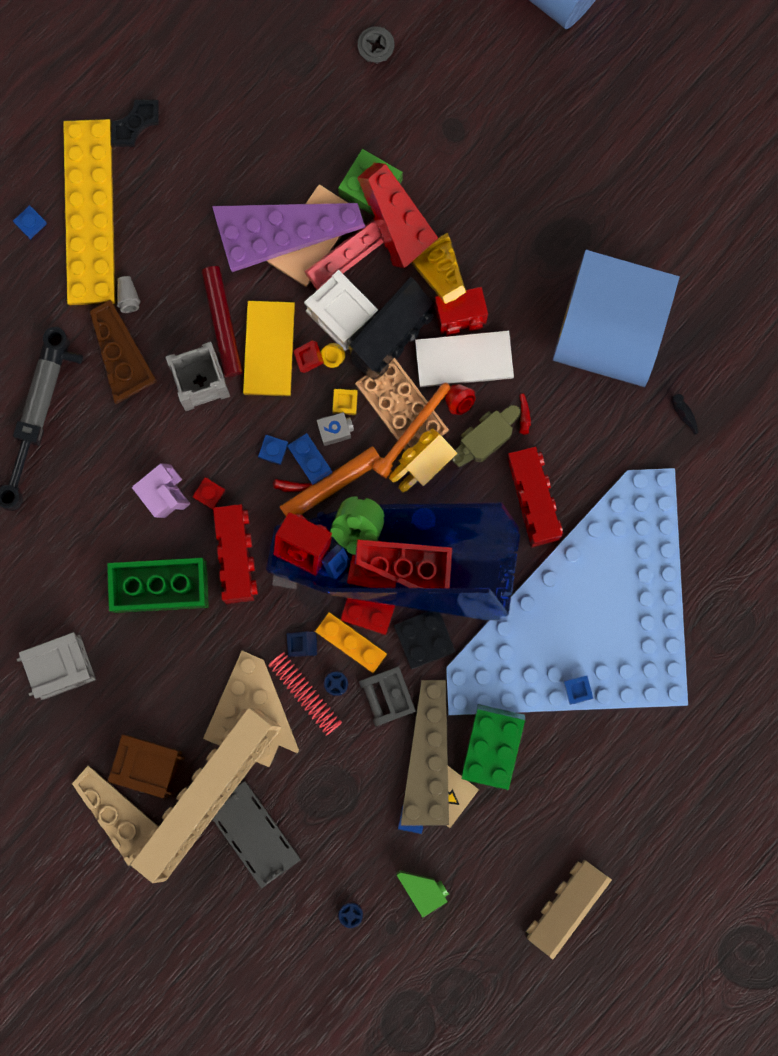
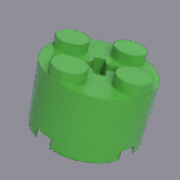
[330,497,384,555]

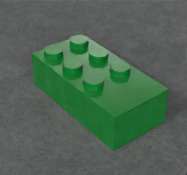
[107,558,209,613]

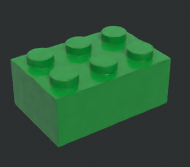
[461,704,525,790]

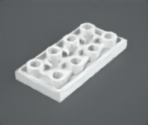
[415,331,514,387]

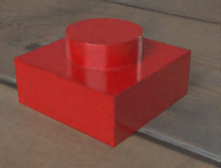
[293,340,324,373]
[193,477,226,510]

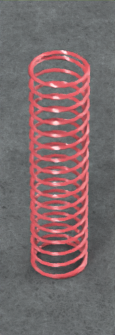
[268,652,342,736]

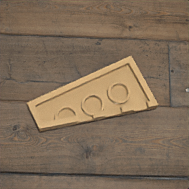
[72,766,159,866]

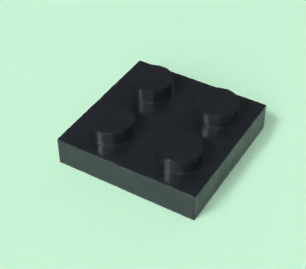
[394,608,456,670]

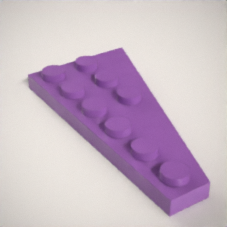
[212,203,365,272]

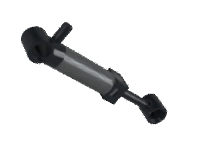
[0,327,83,511]

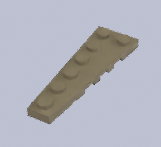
[401,680,449,826]

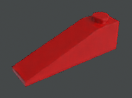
[355,540,452,596]

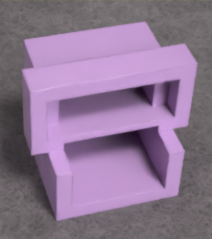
[132,463,190,518]

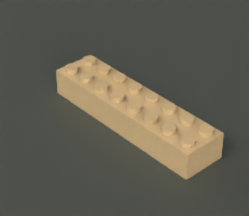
[131,708,282,883]

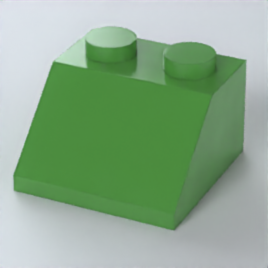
[397,871,449,918]

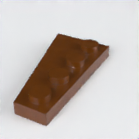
[90,300,157,404]

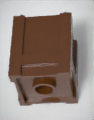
[107,734,185,799]

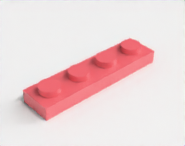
[304,219,384,290]

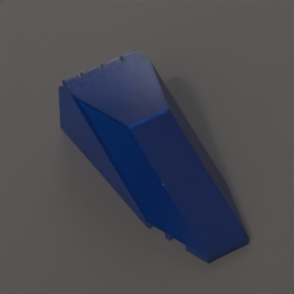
[266,503,520,620]

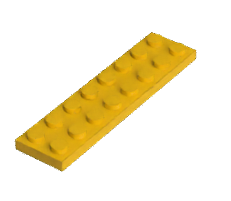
[64,119,115,305]

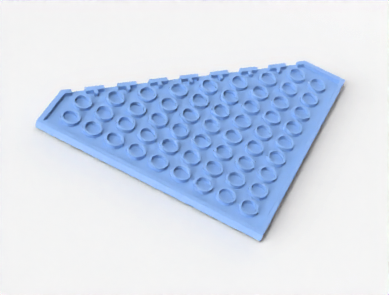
[446,468,688,715]

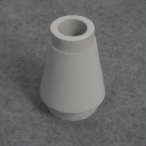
[117,276,140,313]

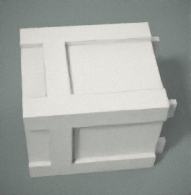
[304,270,378,351]

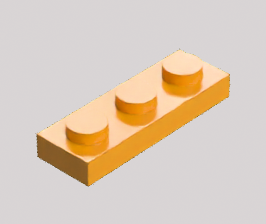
[315,612,387,673]

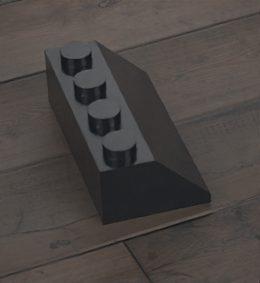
[349,277,435,380]

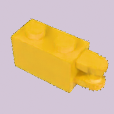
[389,428,457,492]

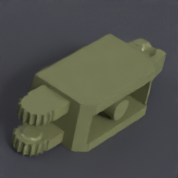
[451,405,520,468]

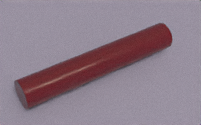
[201,266,243,377]

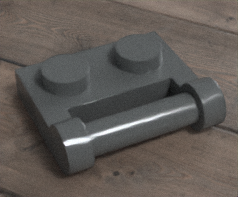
[359,667,416,727]

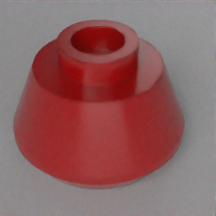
[445,384,476,415]

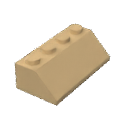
[526,860,612,959]

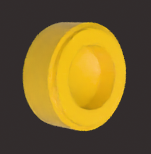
[321,343,345,368]

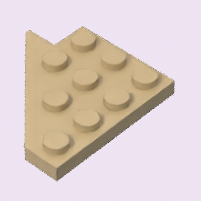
[203,651,299,767]

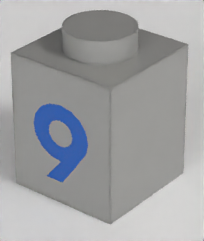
[317,412,354,446]

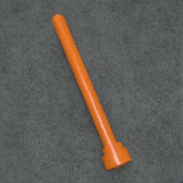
[371,383,450,479]

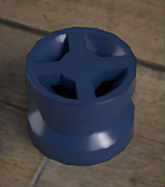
[324,672,348,696]
[339,902,363,928]

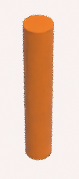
[280,446,381,517]

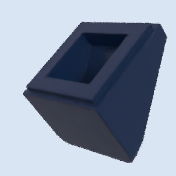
[287,631,317,657]

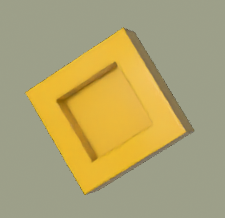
[332,389,358,415]

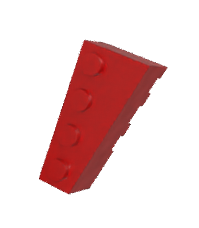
[357,163,438,268]
[507,447,563,548]
[213,504,258,604]

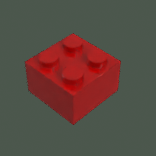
[434,287,488,336]
[274,512,332,576]

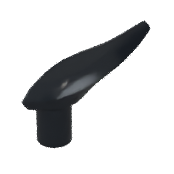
[672,394,699,435]

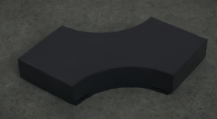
[111,100,159,147]

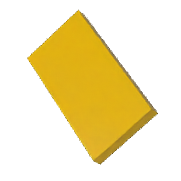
[243,301,295,396]

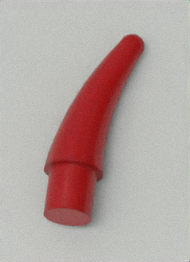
[519,393,531,435]
[273,479,312,492]

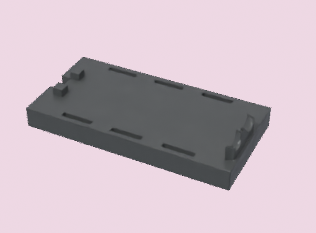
[213,781,301,888]

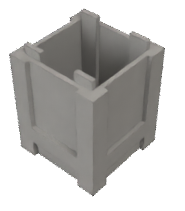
[166,342,230,411]
[17,632,96,700]

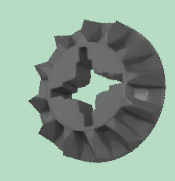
[358,27,394,64]

